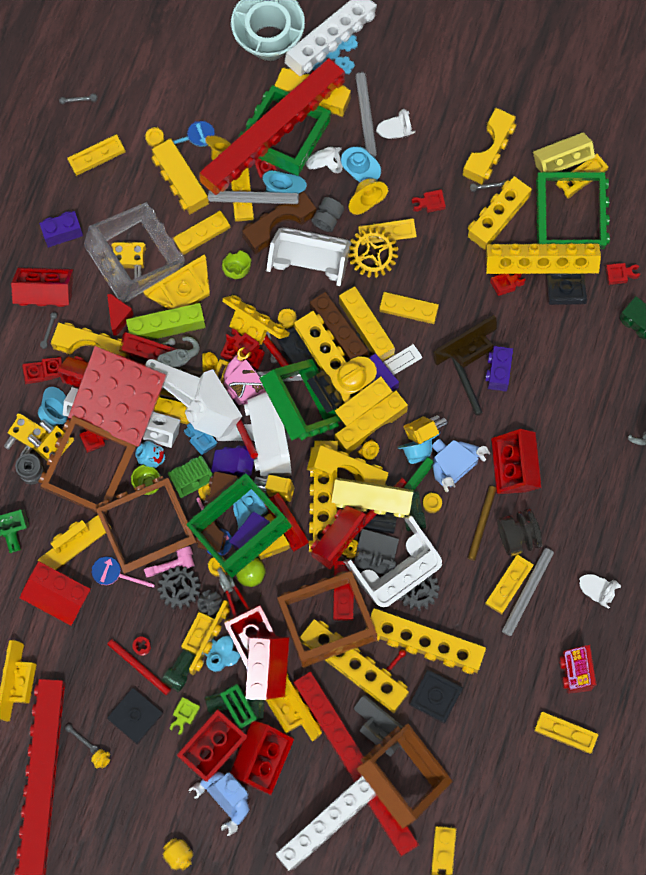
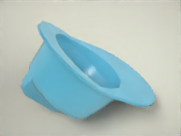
[341,147,381,182]
[263,171,307,193]
[38,387,68,426]
[397,431,441,464]

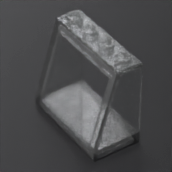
[84,202,184,303]

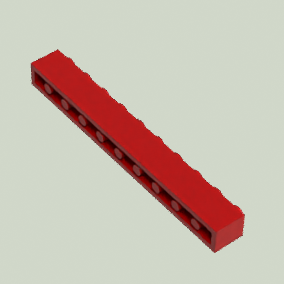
[200,58,345,195]
[294,672,418,857]
[15,679,65,875]

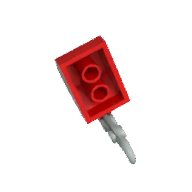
[217,568,276,667]

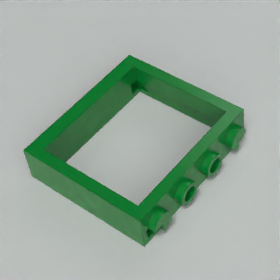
[238,85,331,176]
[536,172,610,250]
[259,359,341,441]
[186,473,292,578]

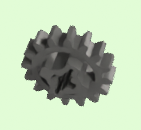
[158,567,201,610]
[399,574,439,611]

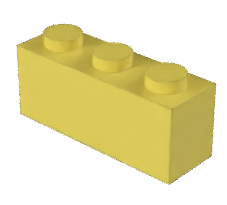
[533,132,595,172]

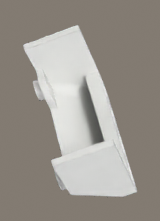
[266,228,351,286]
[244,392,292,479]
[343,516,442,607]

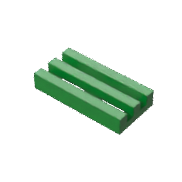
[404,457,433,491]
[220,684,258,729]

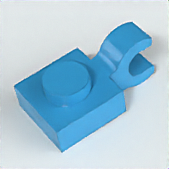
[184,423,217,455]

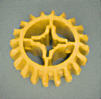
[348,227,398,278]

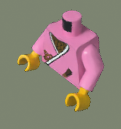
[223,347,266,405]

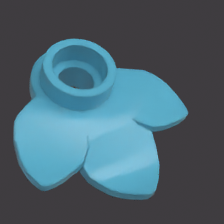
[205,636,241,672]

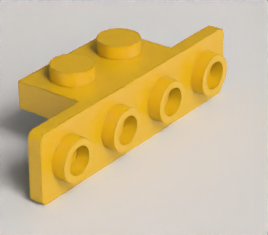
[222,295,290,345]
[38,515,111,570]
[181,600,230,675]
[0,640,36,722]
[266,674,322,741]

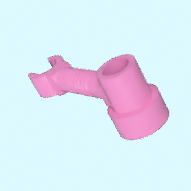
[144,546,195,578]

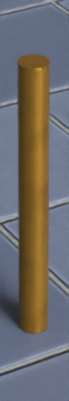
[468,486,497,561]

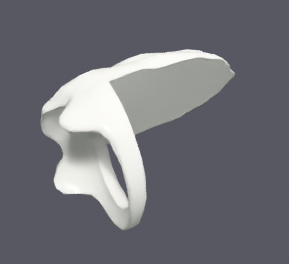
[377,109,416,139]
[306,147,343,173]
[579,574,621,608]

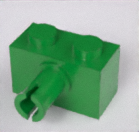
[0,509,30,553]

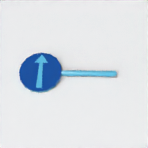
[173,121,215,147]

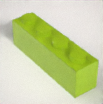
[126,303,206,340]

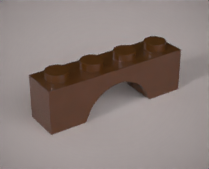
[242,192,317,255]
[310,292,368,362]
[196,472,240,554]

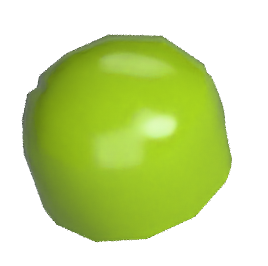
[222,251,251,279]
[131,465,161,495]
[236,558,266,587]

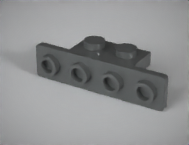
[354,695,405,757]

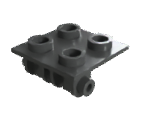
[354,529,399,575]

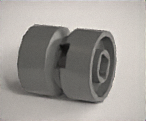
[312,197,345,232]
[15,453,44,485]

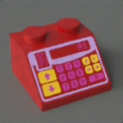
[559,645,596,694]

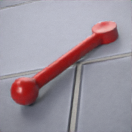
[386,650,406,672]

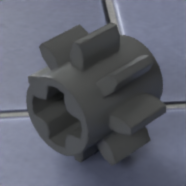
[197,589,222,616]

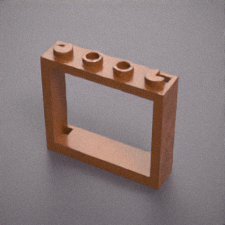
[39,416,136,514]
[96,476,196,574]
[277,571,377,668]
[357,724,453,828]

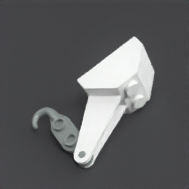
[145,337,242,439]

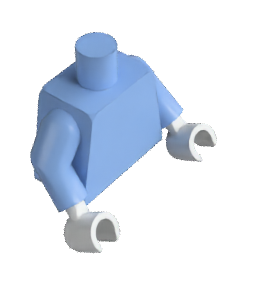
[432,439,491,492]
[189,772,249,836]

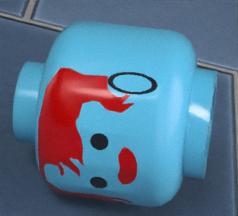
[135,441,165,468]

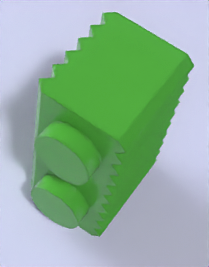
[168,456,213,498]

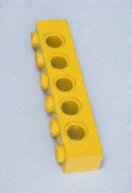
[485,243,601,274]
[294,311,363,404]
[309,441,338,552]
[366,608,486,674]
[300,620,409,713]

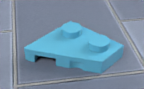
[233,489,269,530]

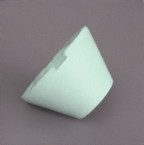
[231,0,305,60]

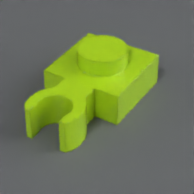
[170,697,200,735]

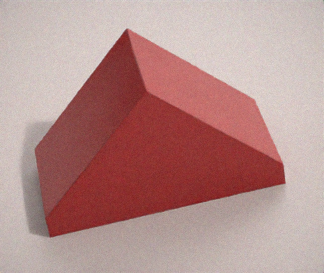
[107,294,134,336]

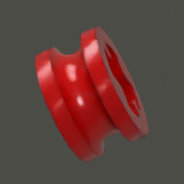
[133,637,151,656]

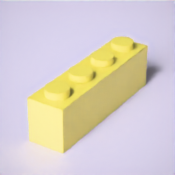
[332,478,413,518]

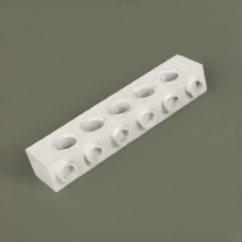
[285,0,376,77]
[63,387,180,448]
[276,776,376,870]

